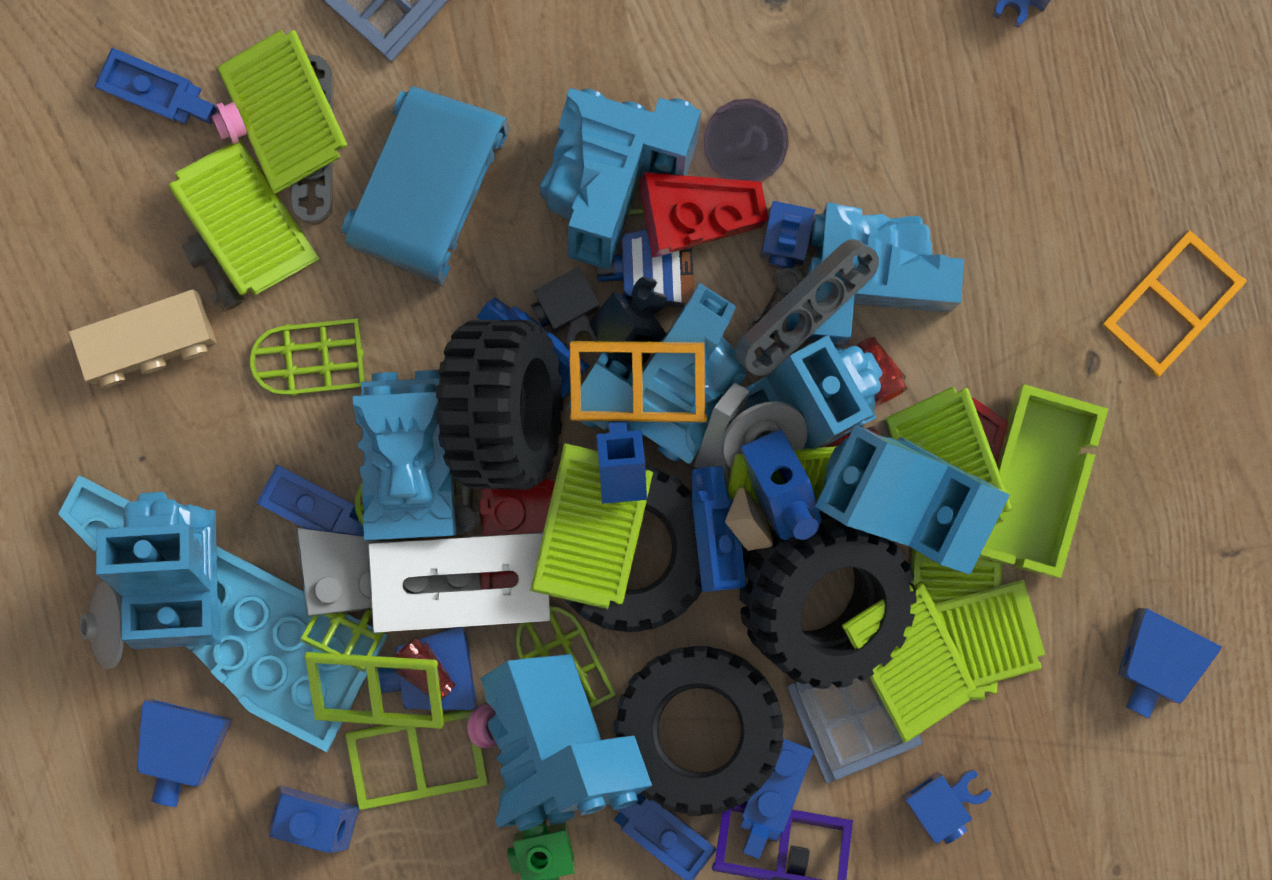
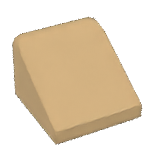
[725,487,773,551]

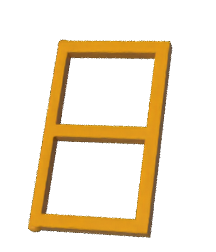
[1102,230,1247,377]
[570,341,707,422]

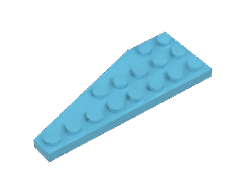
[58,475,389,752]

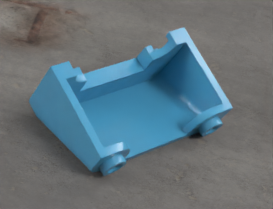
[341,86,510,286]

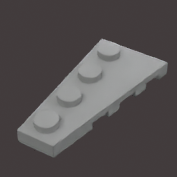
[296,528,481,617]

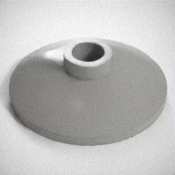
[722,401,808,469]
[79,582,125,670]

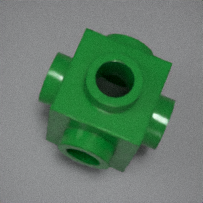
[507,821,576,880]

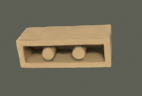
[69,289,217,388]

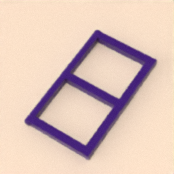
[712,801,853,880]

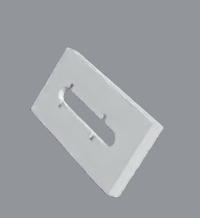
[368,533,550,633]

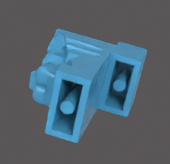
[540,88,701,270]
[785,203,964,346]
[568,283,747,464]
[746,335,883,450]
[352,370,456,540]
[815,425,1010,574]
[96,492,221,650]
[480,654,652,831]

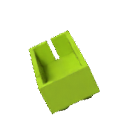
[979,384,1108,578]

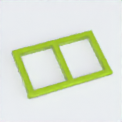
[304,652,444,729]
[344,709,488,810]

